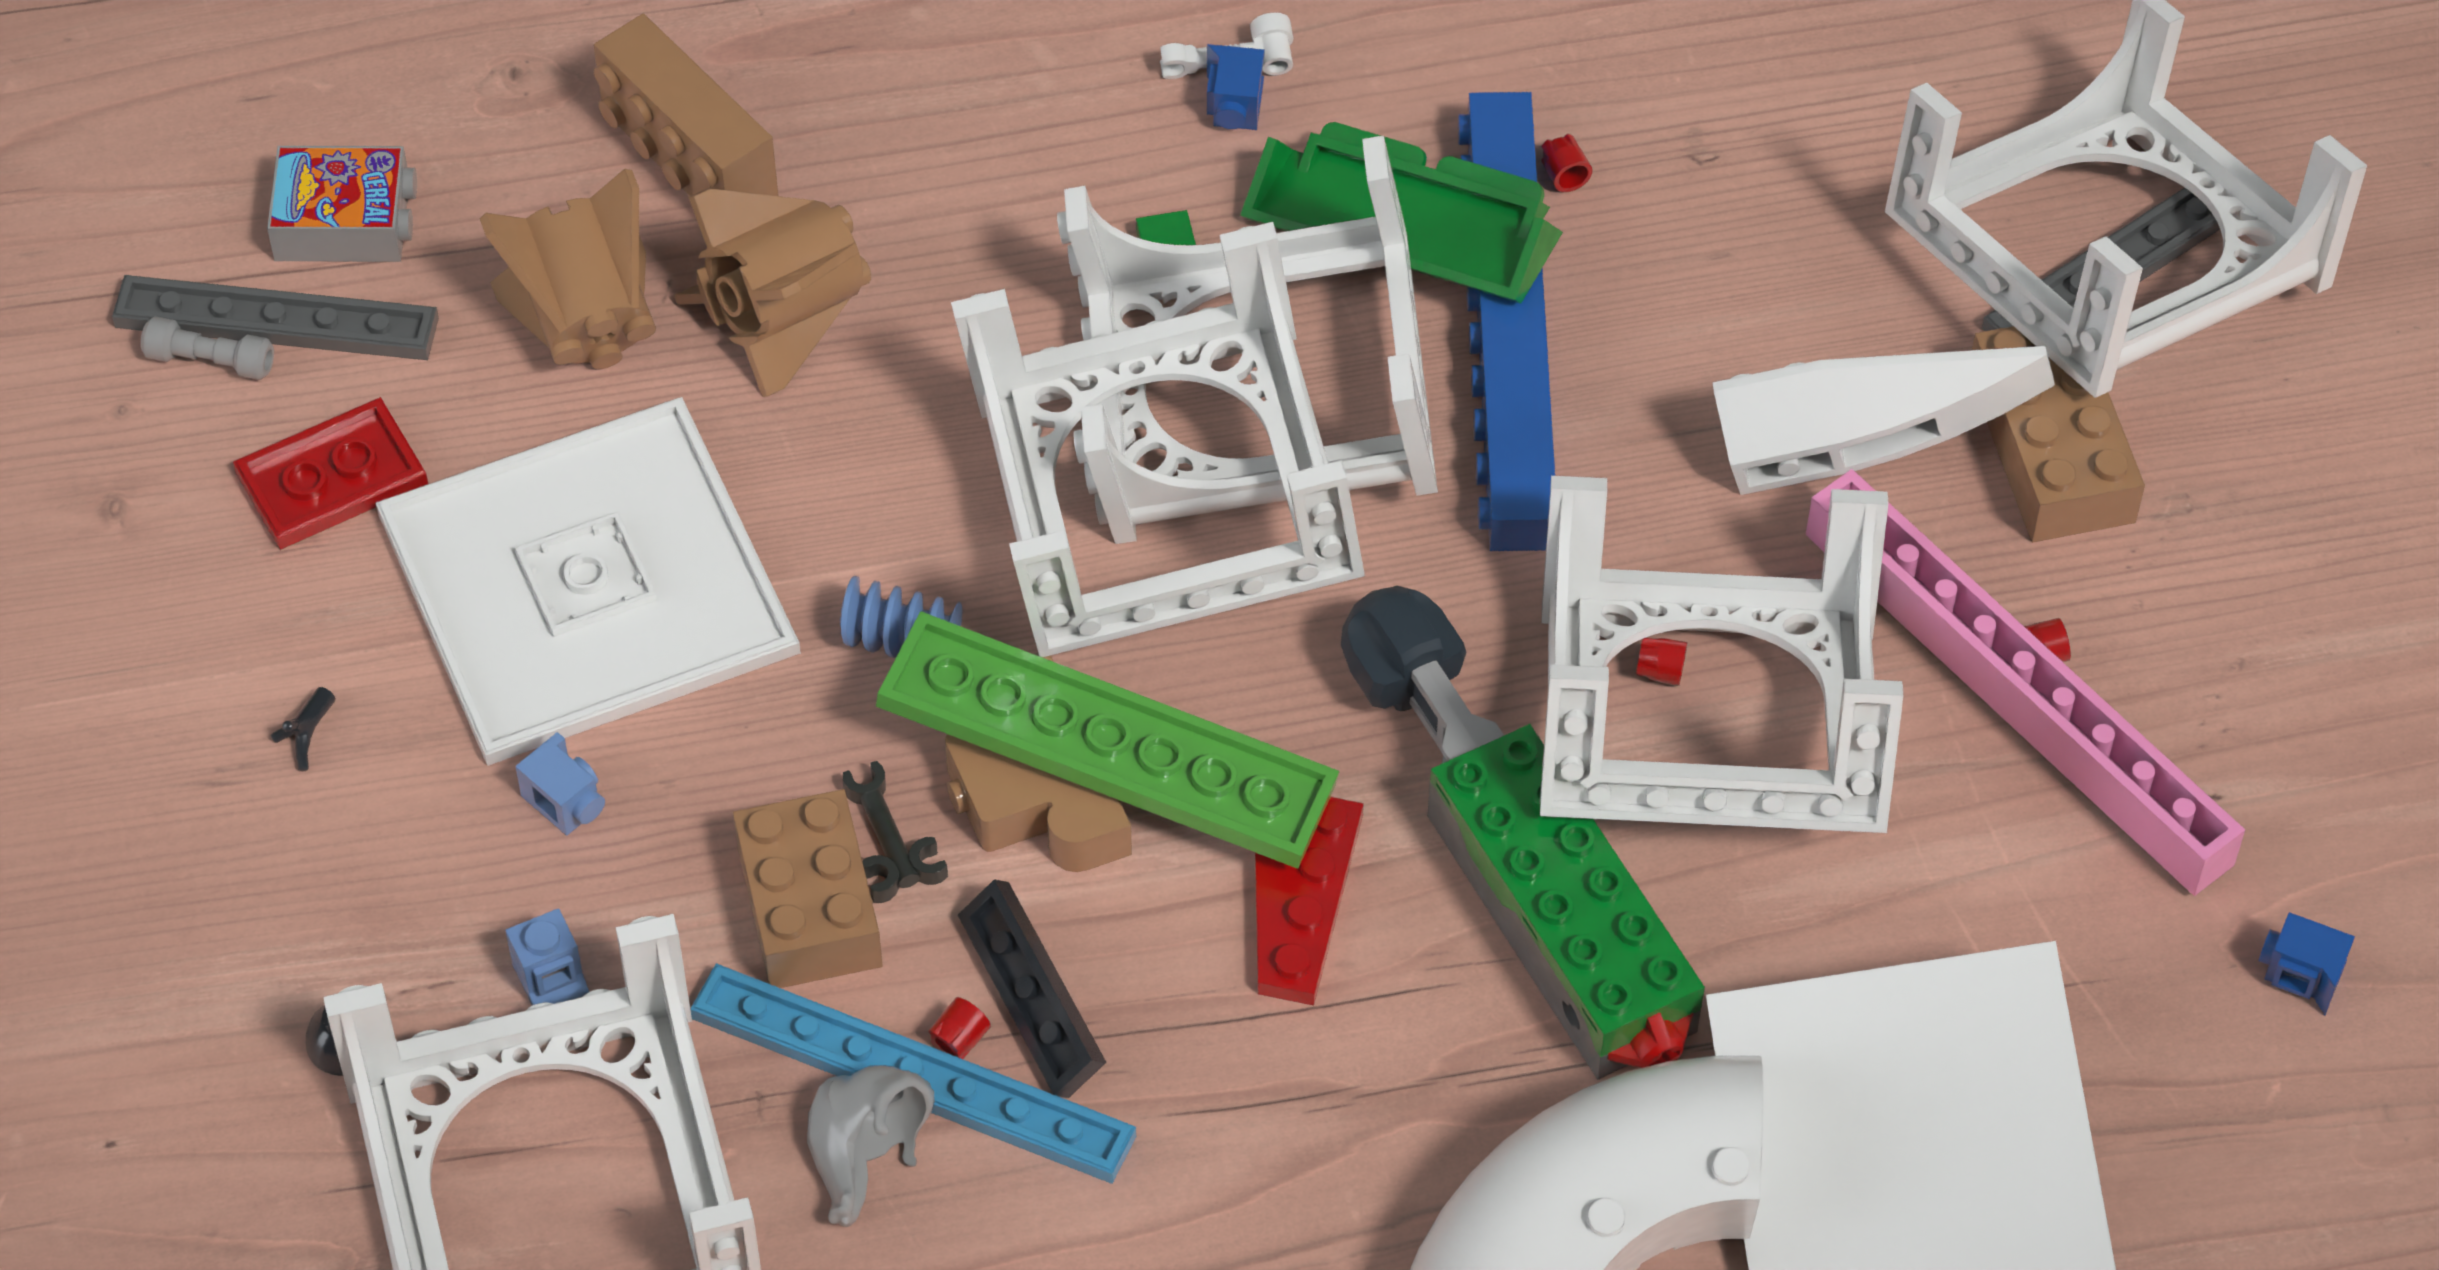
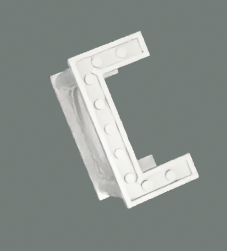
[1885,0,2367,398]
[1057,135,1438,544]
[951,222,1365,657]
[1540,476,1903,833]
[323,914,761,1270]

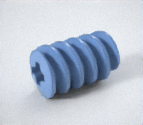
[840,576,963,658]

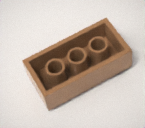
[593,13,779,196]
[1972,326,2145,543]

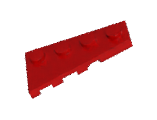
[1255,797,1364,1006]

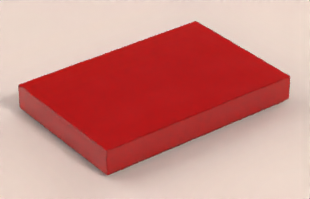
[233,397,429,550]

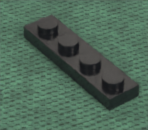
[958,879,1107,1098]

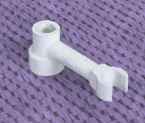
[1160,13,1294,79]

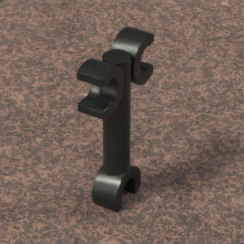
[843,761,948,903]

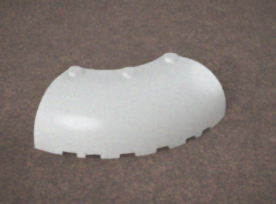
[1410,1056,1763,1270]

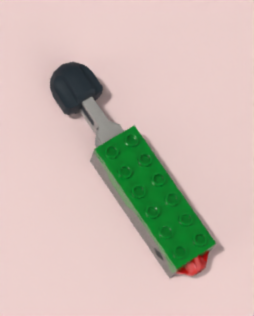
[1341,586,1705,1080]

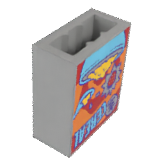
[267,146,417,262]

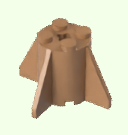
[479,169,656,369]
[674,189,871,397]

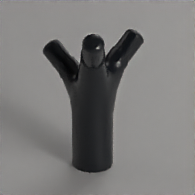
[271,687,336,772]

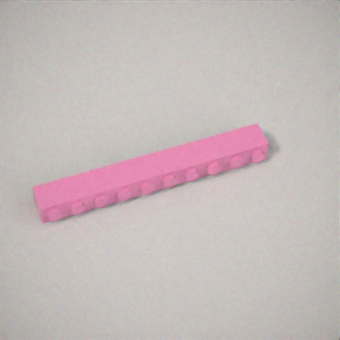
[1806,469,2245,896]

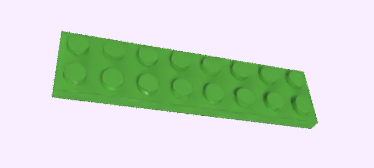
[876,611,1339,869]

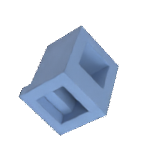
[515,732,605,836]

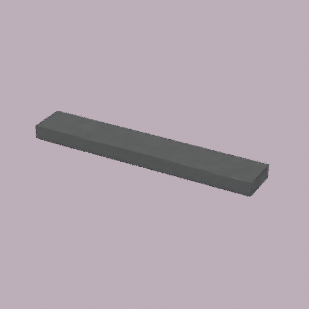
[1982,188,2220,331]
[112,275,439,361]

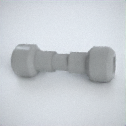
[141,316,274,380]

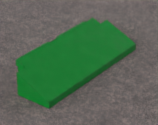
[1240,122,1563,304]

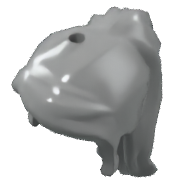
[807,1065,935,1227]

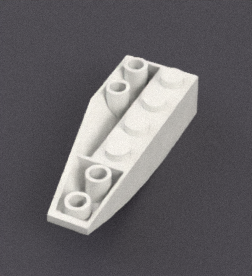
[1713,346,2055,495]

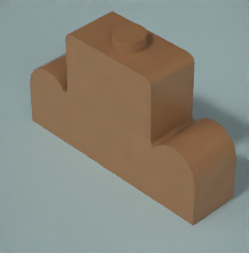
[945,653,1132,872]

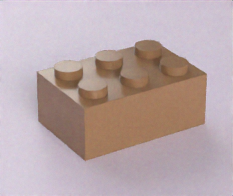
[733,789,883,988]

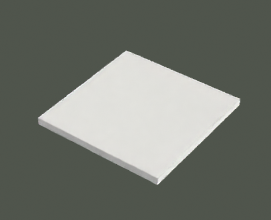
[376,397,801,766]
[1706,941,2116,1270]

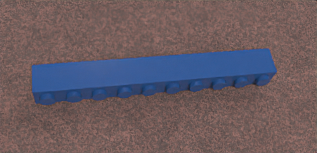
[1458,92,1555,551]

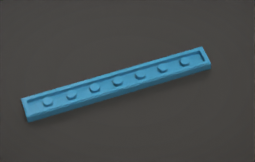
[690,963,1137,1184]

